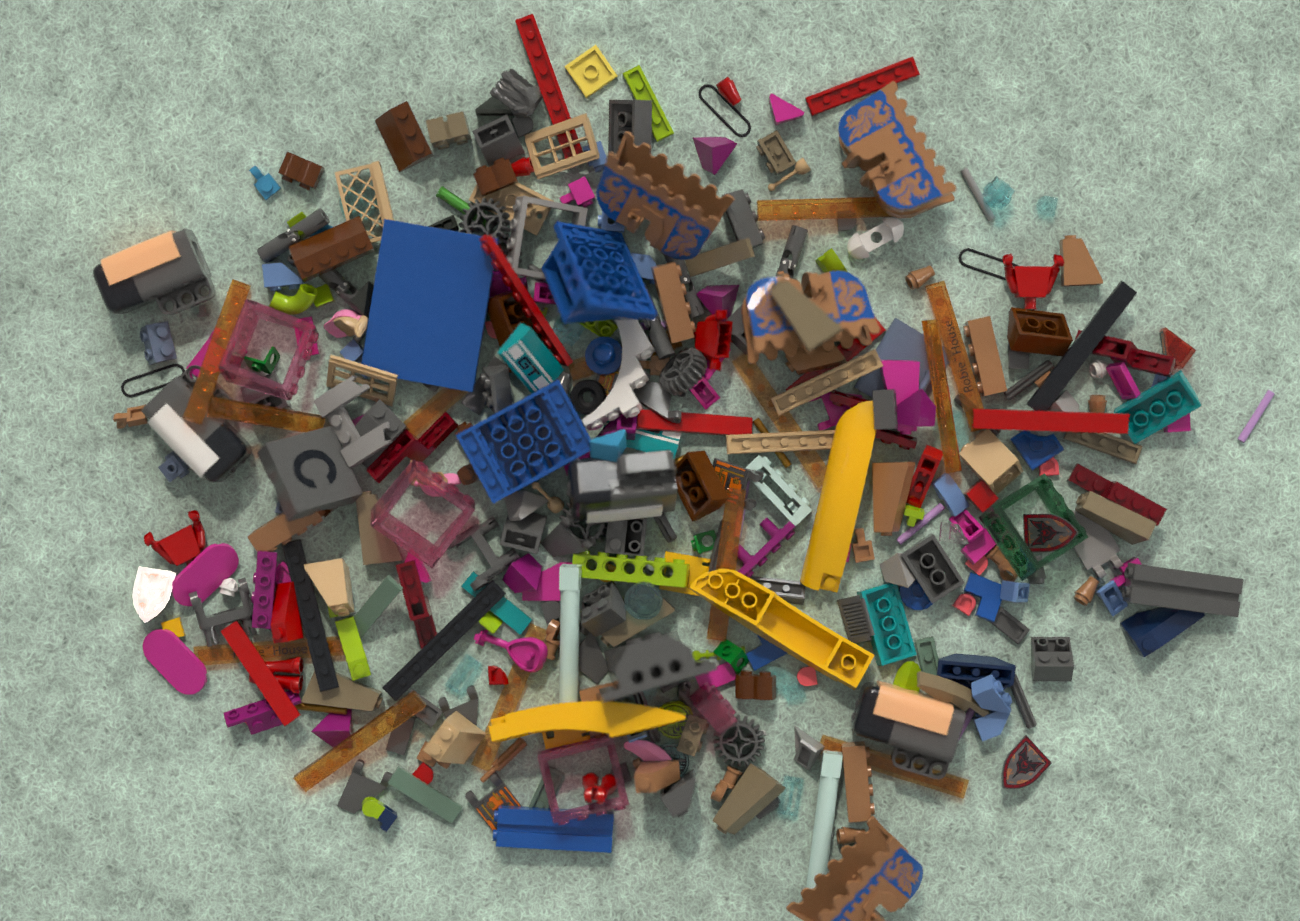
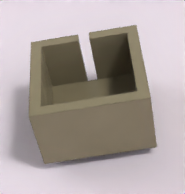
[425,111,472,150]

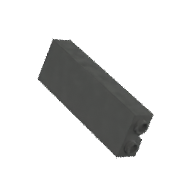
[1122,563,1244,617]

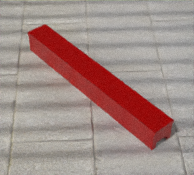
[971,408,1130,434]

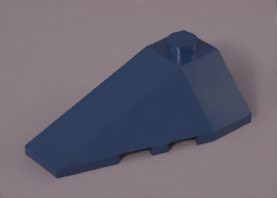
[1120,607,1206,657]

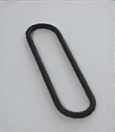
[698,84,751,137]
[959,248,1019,280]
[121,363,185,397]

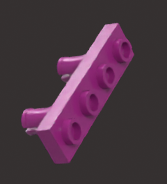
[732,518,796,578]

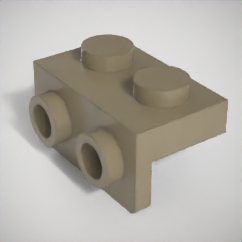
[756,130,796,175]
[677,714,709,757]

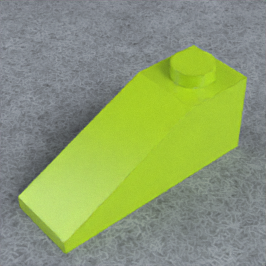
[334,616,371,681]

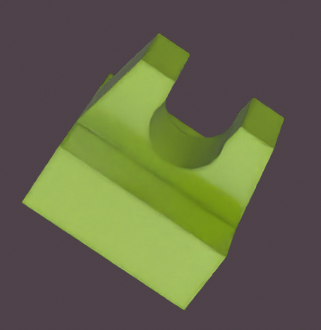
[904,504,925,527]

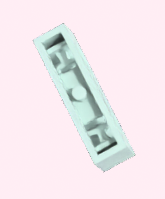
[745,455,812,526]

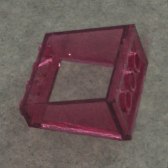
[218,299,319,401]
[370,459,475,568]
[537,734,629,825]

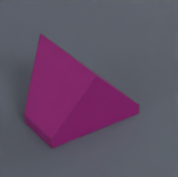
[693,137,737,175]
[696,285,739,321]
[897,388,936,427]
[596,413,637,440]
[502,553,543,594]
[311,709,353,748]

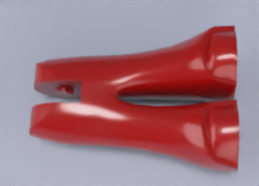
[249,657,304,694]
[582,772,619,804]

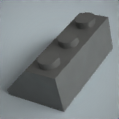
[608,100,652,155]
[721,189,765,249]
[901,533,965,604]
[661,770,696,818]

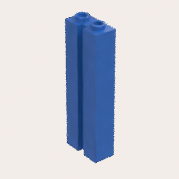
[493,805,614,853]

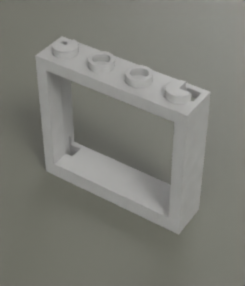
[506,196,588,280]

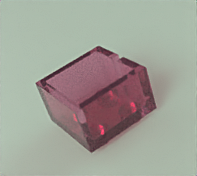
[689,682,737,735]

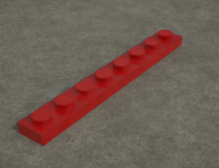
[515,14,583,159]
[479,235,573,366]

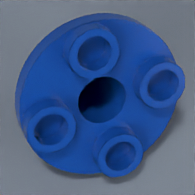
[585,337,622,376]

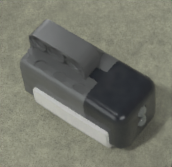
[141,365,252,482]
[566,450,677,524]

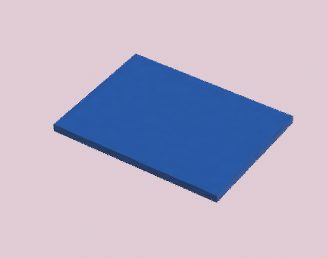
[361,219,499,392]

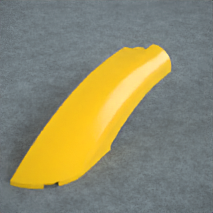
[800,401,876,592]
[689,569,875,690]
[488,701,686,742]

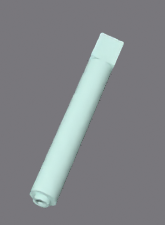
[559,564,582,703]
[806,750,843,889]

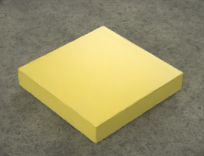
[564,45,618,99]

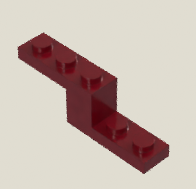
[1075,330,1177,377]
[829,390,917,450]
[366,411,459,483]
[1067,463,1167,526]
[396,560,437,649]

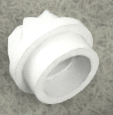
[1089,359,1108,378]
[219,578,238,597]

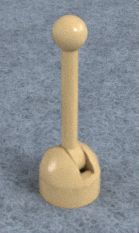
[768,158,811,191]
[532,481,564,513]

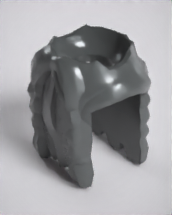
[490,69,543,118]

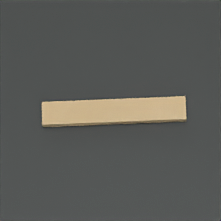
[771,349,883,415]
[726,430,835,454]

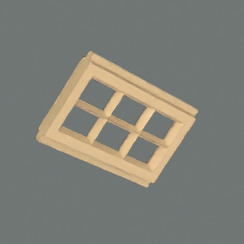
[524,113,600,179]
[326,355,398,406]

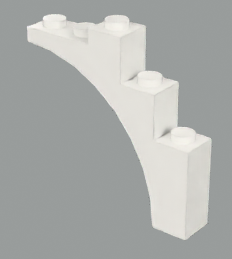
[582,320,655,431]

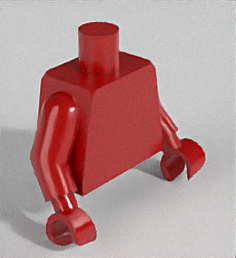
[1002,254,1064,310]
[693,310,733,371]
[144,510,206,566]

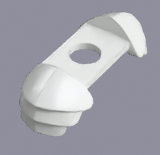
[847,217,904,260]

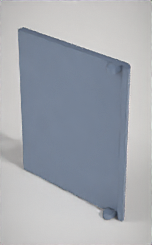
[854,318,954,398]

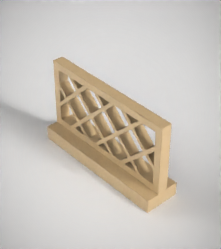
[334,161,394,243]

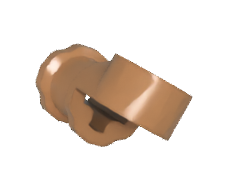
[985,544,1020,582]
[545,619,560,660]
[710,765,743,802]

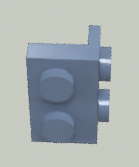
[140,321,177,365]

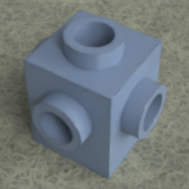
[158,451,190,482]

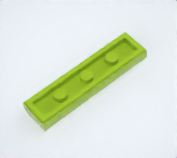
[622,65,674,142]

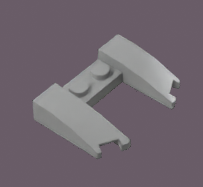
[314,376,391,468]

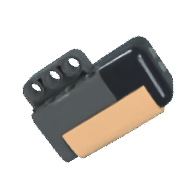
[93,228,216,315]
[851,680,966,779]

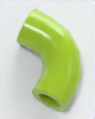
[268,284,318,315]

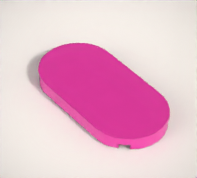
[172,543,239,606]
[143,629,207,695]

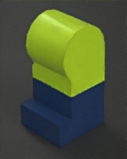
[362,796,398,832]

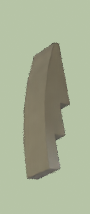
[917,671,989,717]

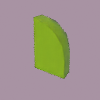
[815,248,847,273]
[893,661,921,692]

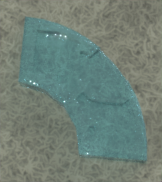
[761,666,806,701]

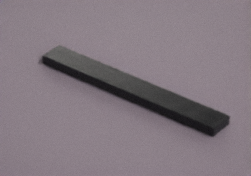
[1027,281,1138,411]
[282,539,339,692]
[382,580,506,701]

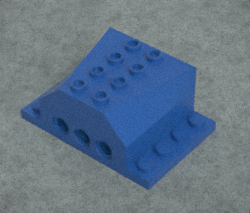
[542,221,658,323]
[456,379,591,504]

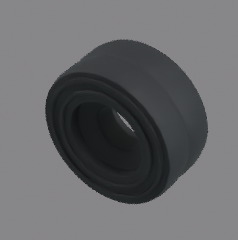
[570,379,606,414]

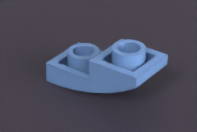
[932,472,969,516]

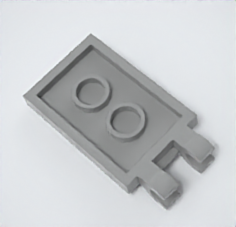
[1062,510,1123,579]

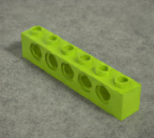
[572,550,690,588]

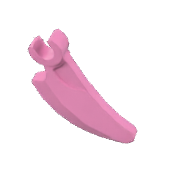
[624,739,672,761]

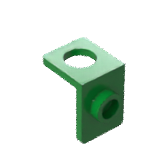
[243,346,280,374]
[691,530,716,554]
[713,639,749,674]

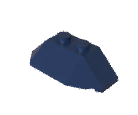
[936,653,1016,690]

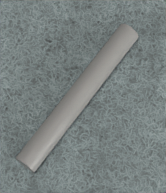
[960,168,995,221]

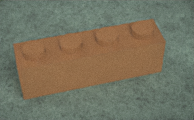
[651,262,696,343]
[963,316,1007,397]
[247,510,326,552]
[842,741,875,823]

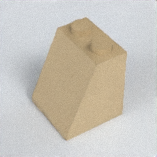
[959,429,1024,495]
[304,558,354,617]
[423,711,486,764]

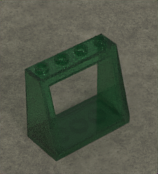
[979,473,1088,581]

